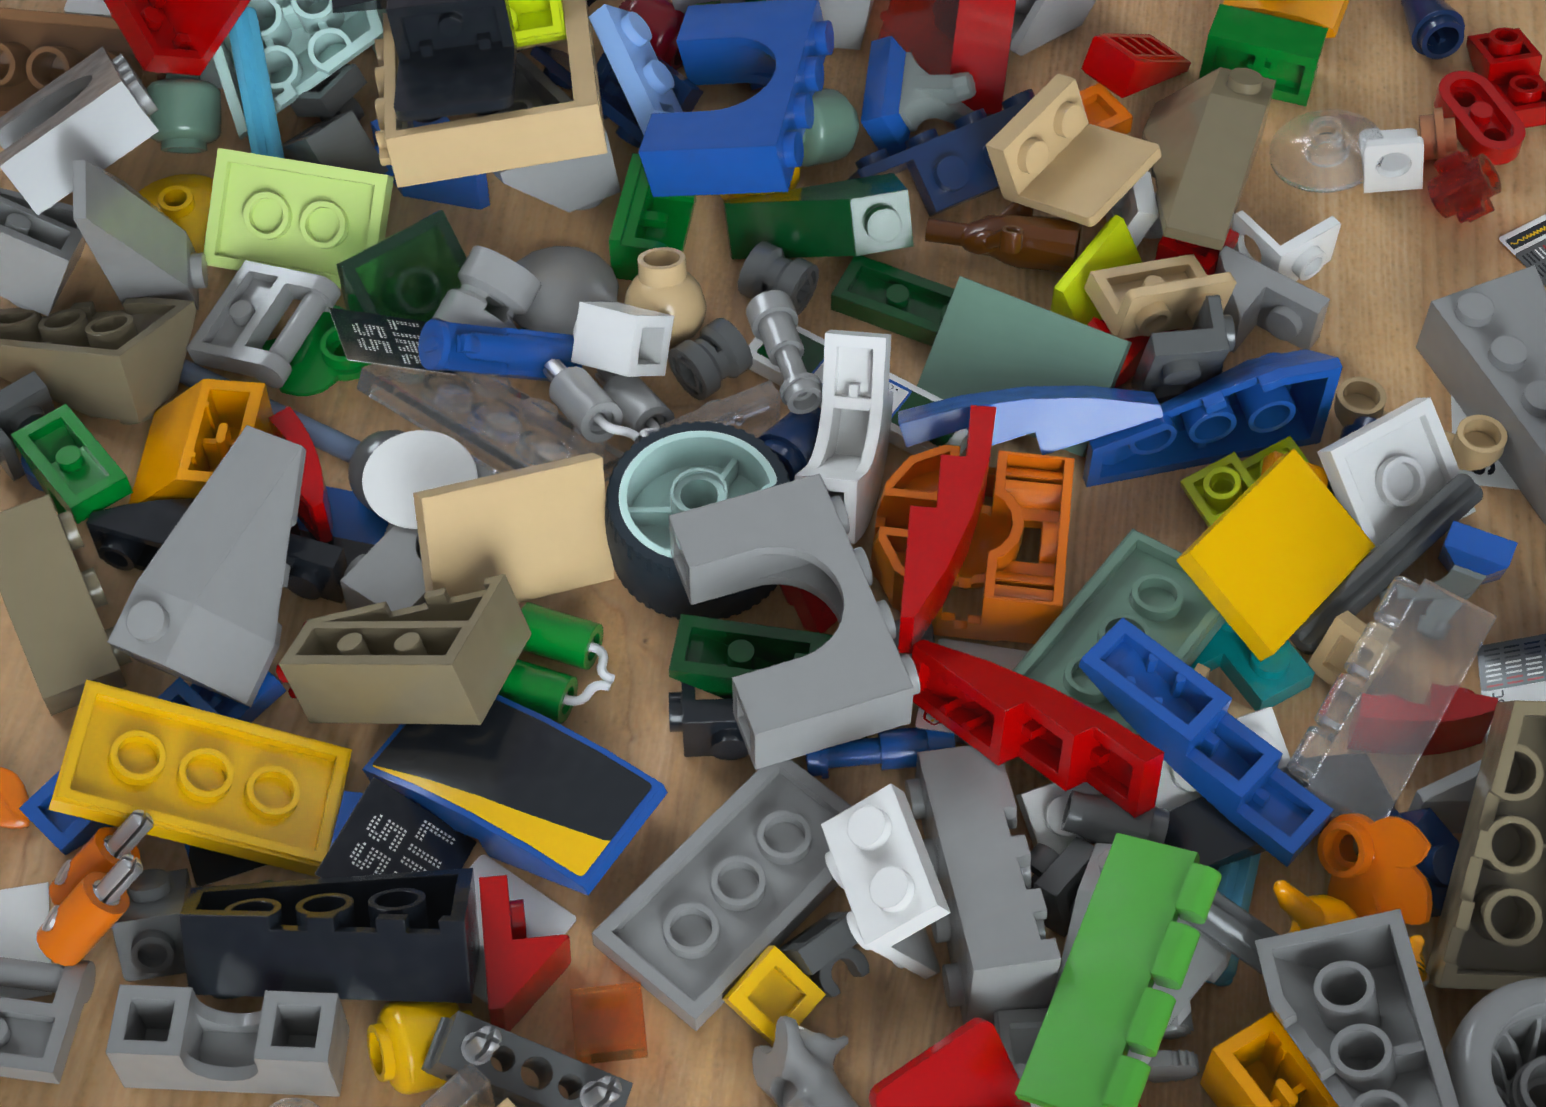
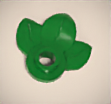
[261,305,375,396]

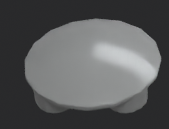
[512,246,619,335]

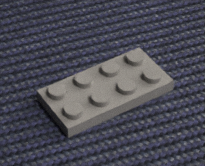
[592,759,851,1031]

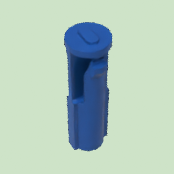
[418,319,583,382]

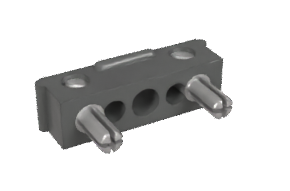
[421,1011,633,1107]

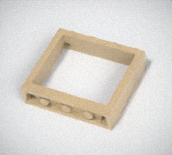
[375,0,608,188]

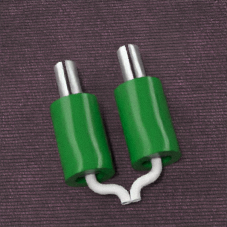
[498,602,615,724]

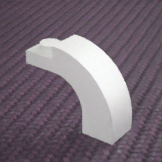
[795,330,893,544]

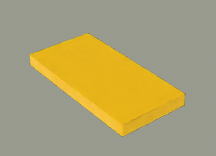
[48,679,352,878]

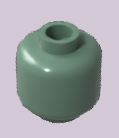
[146,73,221,154]
[801,88,859,167]

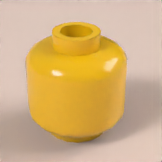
[367,1001,474,1094]

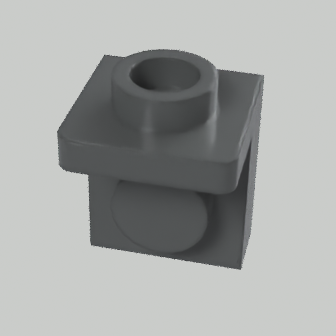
[0,371,55,481]

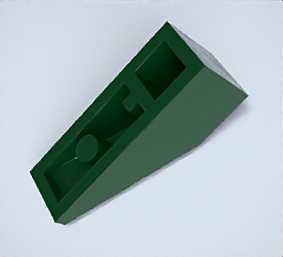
[723,173,914,259]
[669,614,867,738]

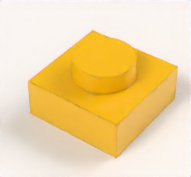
[722,945,826,1047]

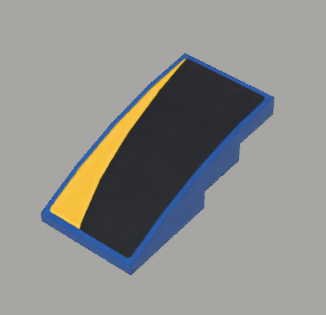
[362,695,668,896]

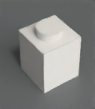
[571,302,674,377]

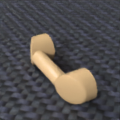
[1334,377,1508,471]

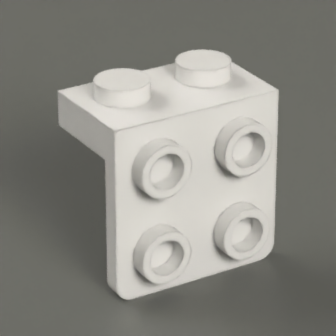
[821,784,951,979]

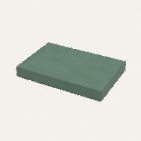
[917,276,1132,457]

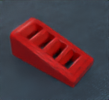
[1081,33,1191,98]

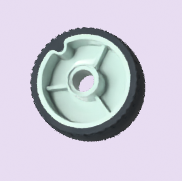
[605,421,790,620]

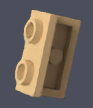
[1084,254,1237,339]

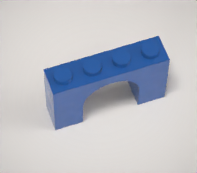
[639,0,834,197]

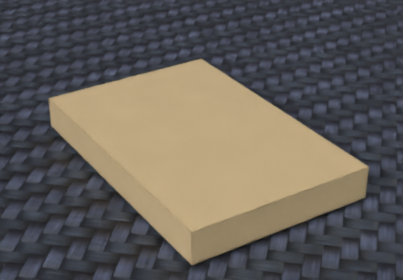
[413,452,614,603]

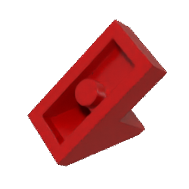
[479,875,571,1032]

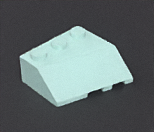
[213,0,383,140]

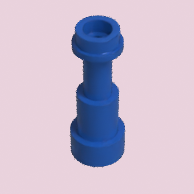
[806,727,955,779]

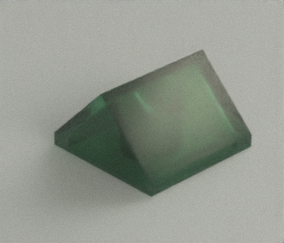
[336,210,488,371]

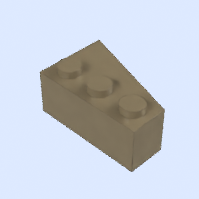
[0,494,132,716]
[279,574,532,725]

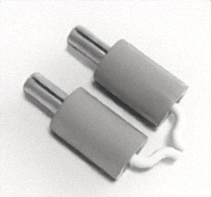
[543,359,675,443]

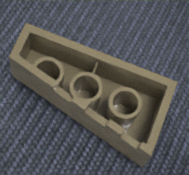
[1427,700,1546,990]

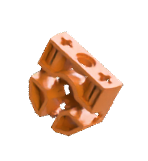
[871,445,1075,644]

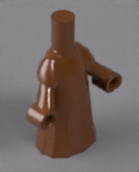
[925,202,1082,274]

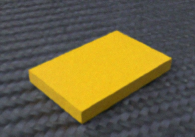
[1176,448,1375,661]

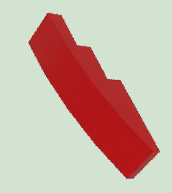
[898,405,997,654]
[912,639,1165,818]

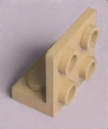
[986,74,1162,227]

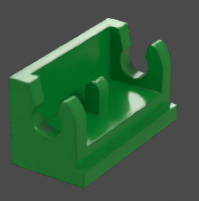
[1199,4,1328,106]
[609,153,696,281]

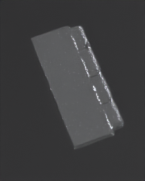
[1287,576,1497,822]

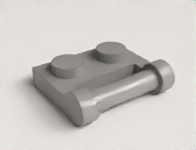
[186,260,341,388]
[0,957,96,1084]

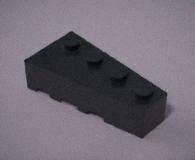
[179,868,480,1003]

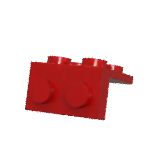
[104,0,250,76]
[869,1017,1031,1107]

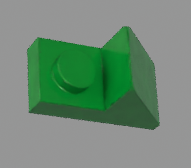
[11,404,133,524]

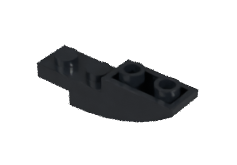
[86,498,348,604]

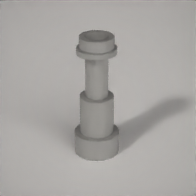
[746,290,822,414]

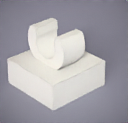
[1106,171,1163,248]

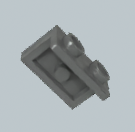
[1131,295,1236,404]

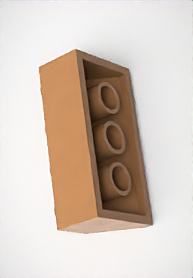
[0,7,166,117]

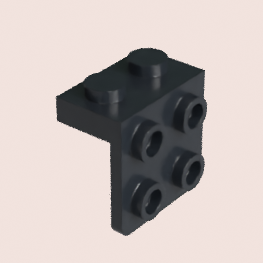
[386,0,517,123]

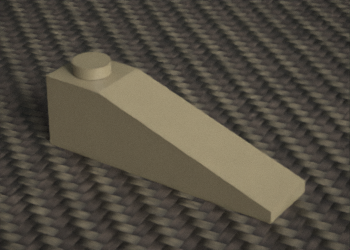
[0,297,197,425]

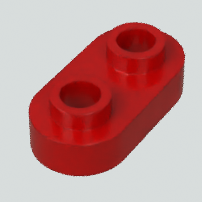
[1434,71,1526,165]

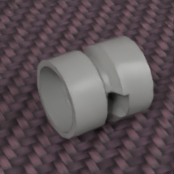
[432,245,542,329]

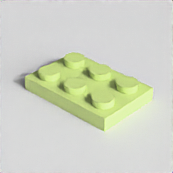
[203,148,394,293]

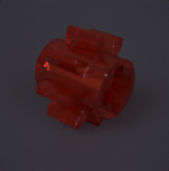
[1427,149,1502,223]

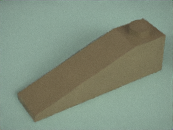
[1142,67,1276,251]

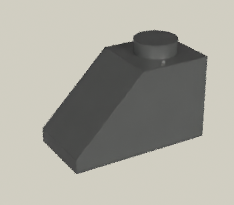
[282,110,389,174]

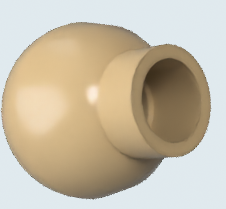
[624,247,706,348]

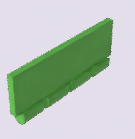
[1015,833,1222,1107]

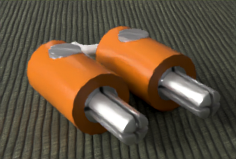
[36,809,154,966]

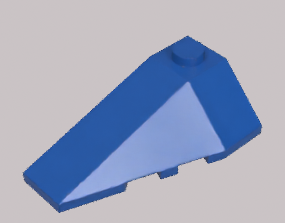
[1083,349,1343,487]

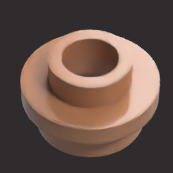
[1419,107,1457,165]

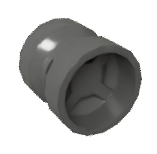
[738,241,819,315]
[668,318,753,400]

